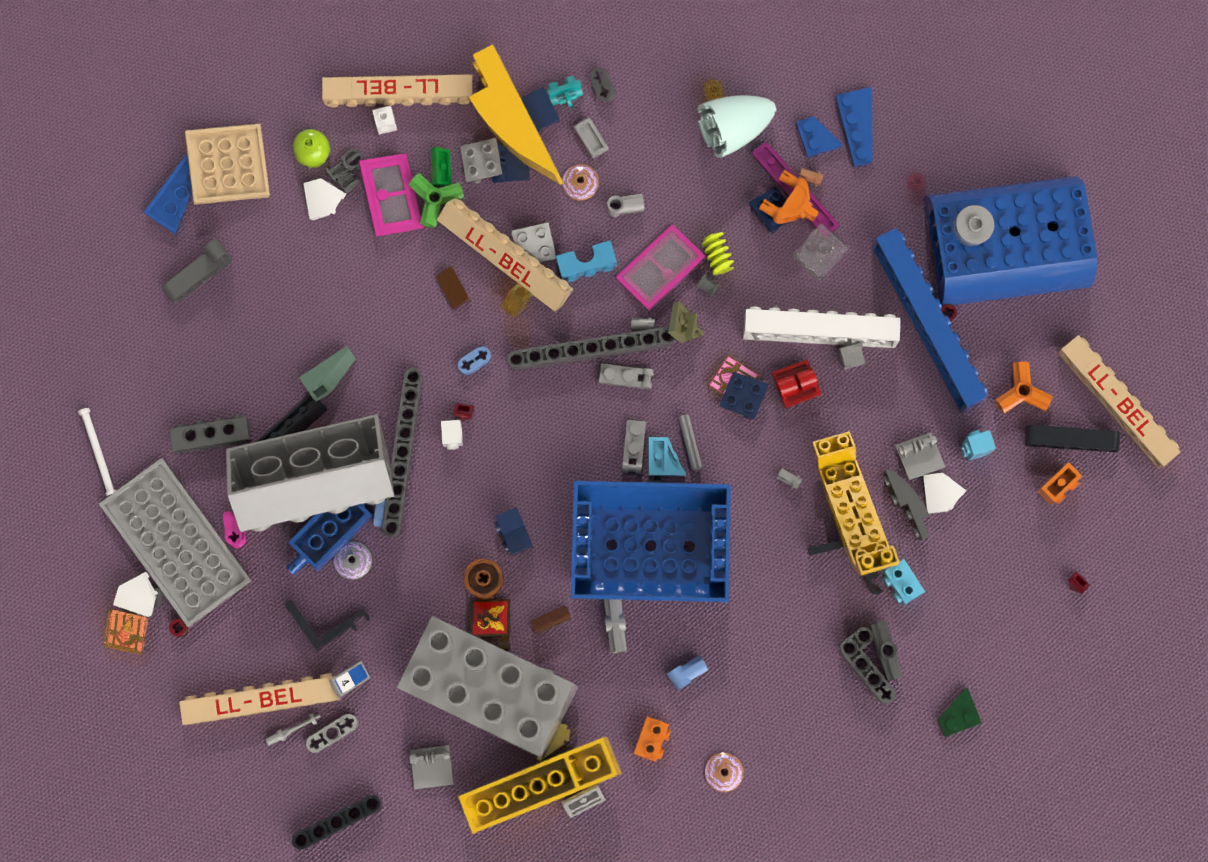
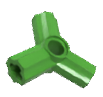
[408,173,464,228]

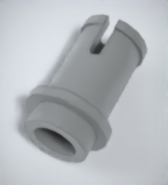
[631,317,655,330]
[777,468,803,489]

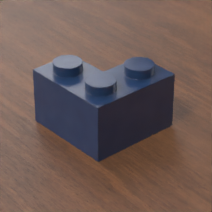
[494,507,533,556]

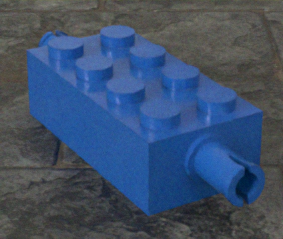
[286,503,373,576]

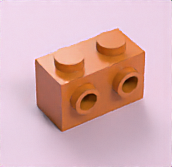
[1037,462,1082,505]
[634,717,671,762]

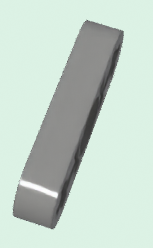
[306,714,358,753]

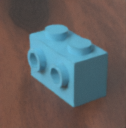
[961,430,996,461]
[882,559,925,606]

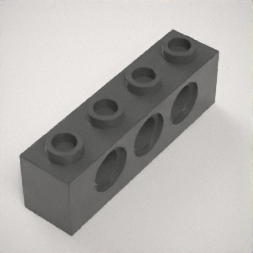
[170,415,252,454]

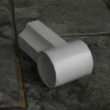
[606,194,644,217]

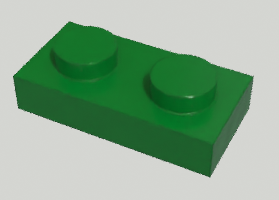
[431,147,452,187]

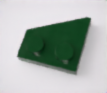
[938,688,982,737]

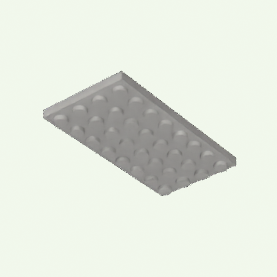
[99,458,252,627]

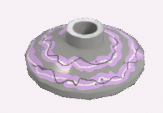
[334,541,372,580]

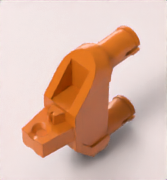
[759,170,819,224]

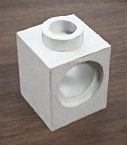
[372,106,397,134]
[441,420,463,450]

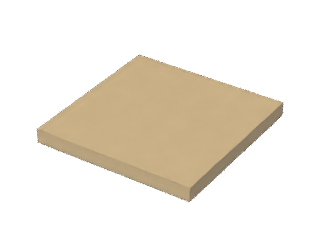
[185,124,270,205]

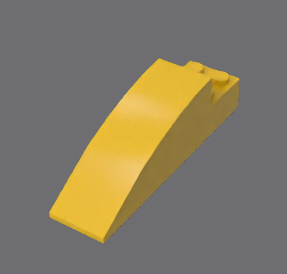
[469,44,563,185]
[458,737,622,834]

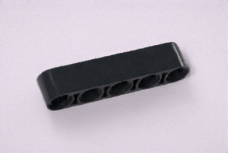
[1025,425,1120,452]
[292,795,383,850]

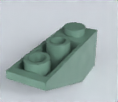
[299,346,356,402]

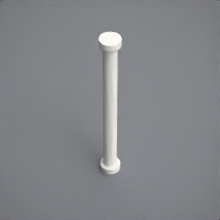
[78,408,117,497]

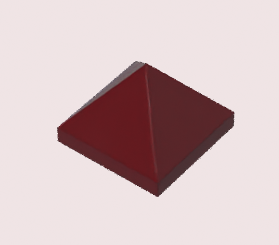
[453,403,475,422]
[1068,571,1089,594]

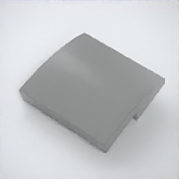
[562,784,605,818]

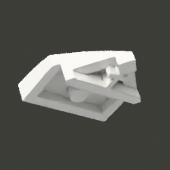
[303,179,346,220]
[923,473,967,514]
[113,572,158,617]

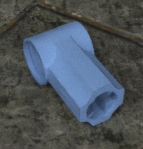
[667,656,708,691]

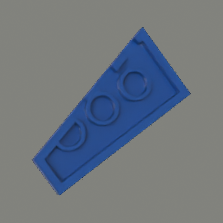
[835,87,873,167]
[144,153,192,235]

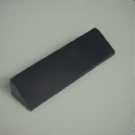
[257,394,327,442]

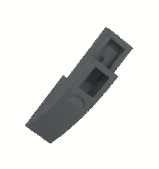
[882,469,930,541]

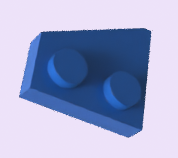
[796,116,842,158]

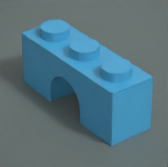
[556,240,617,282]

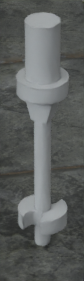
[266,713,321,746]

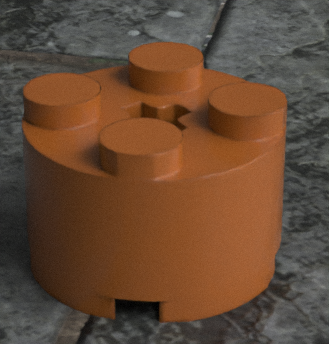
[464,559,504,600]

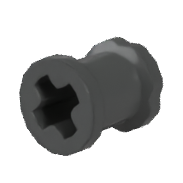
[696,274,721,298]

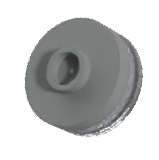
[952,205,994,246]

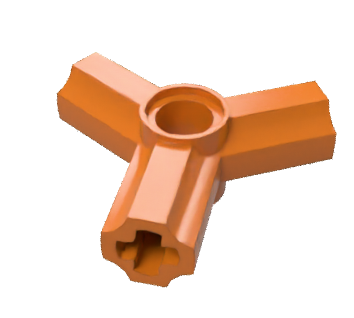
[994,361,1053,414]

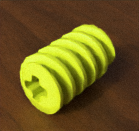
[702,232,734,275]

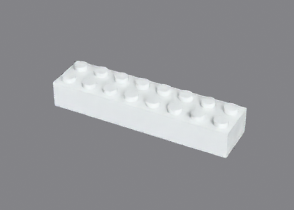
[743,307,900,348]

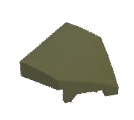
[668,301,704,343]

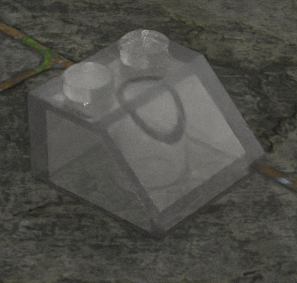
[792,223,849,281]

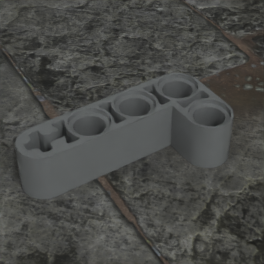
[162,239,232,304]
[839,627,895,704]

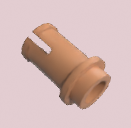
[799,168,824,186]

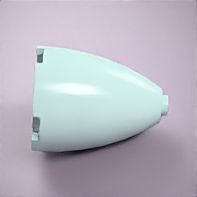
[697,95,776,158]

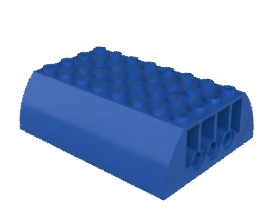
[924,176,1097,306]
[571,481,731,602]

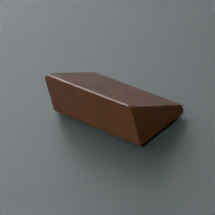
[436,266,470,310]
[531,606,571,634]

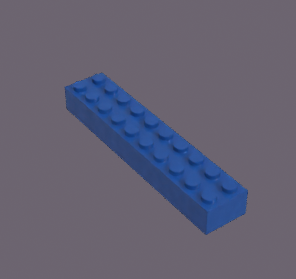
[872,228,988,413]

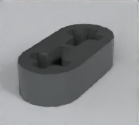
[590,67,616,102]

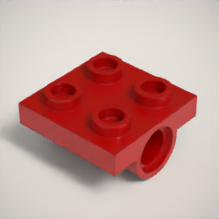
[772,359,821,409]

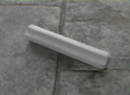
[679,415,702,470]

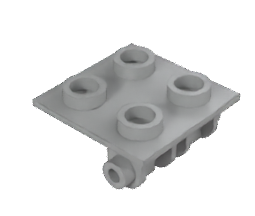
[460,138,502,183]
[512,222,556,263]
[895,433,945,480]
[410,745,454,789]

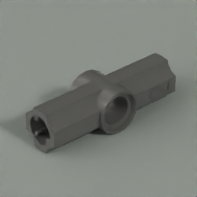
[869,620,903,681]

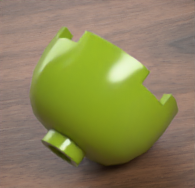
[293,129,331,168]

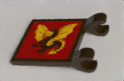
[470,599,511,651]

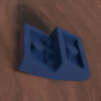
[521,87,560,133]

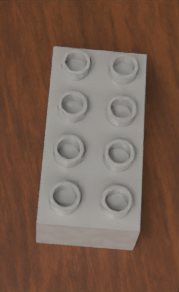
[226,414,394,532]
[397,616,578,759]

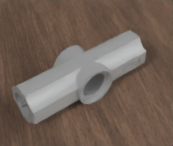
[604,599,627,653]

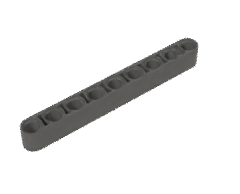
[507,327,675,371]
[382,368,423,538]

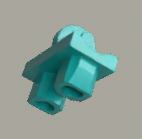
[547,76,583,107]

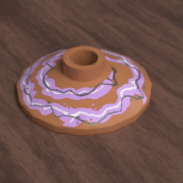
[562,164,599,201]
[705,753,743,792]

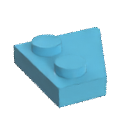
[648,437,686,477]

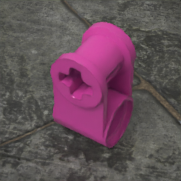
[223,511,246,548]

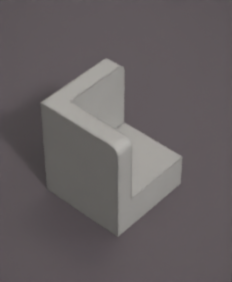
[838,343,865,370]

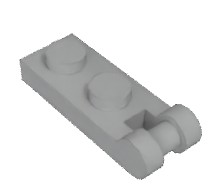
[599,364,654,389]
[622,420,646,475]

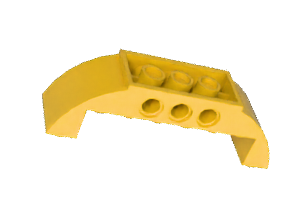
[812,431,900,576]

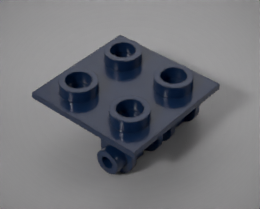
[492,142,530,183]
[749,187,786,234]
[719,371,769,420]

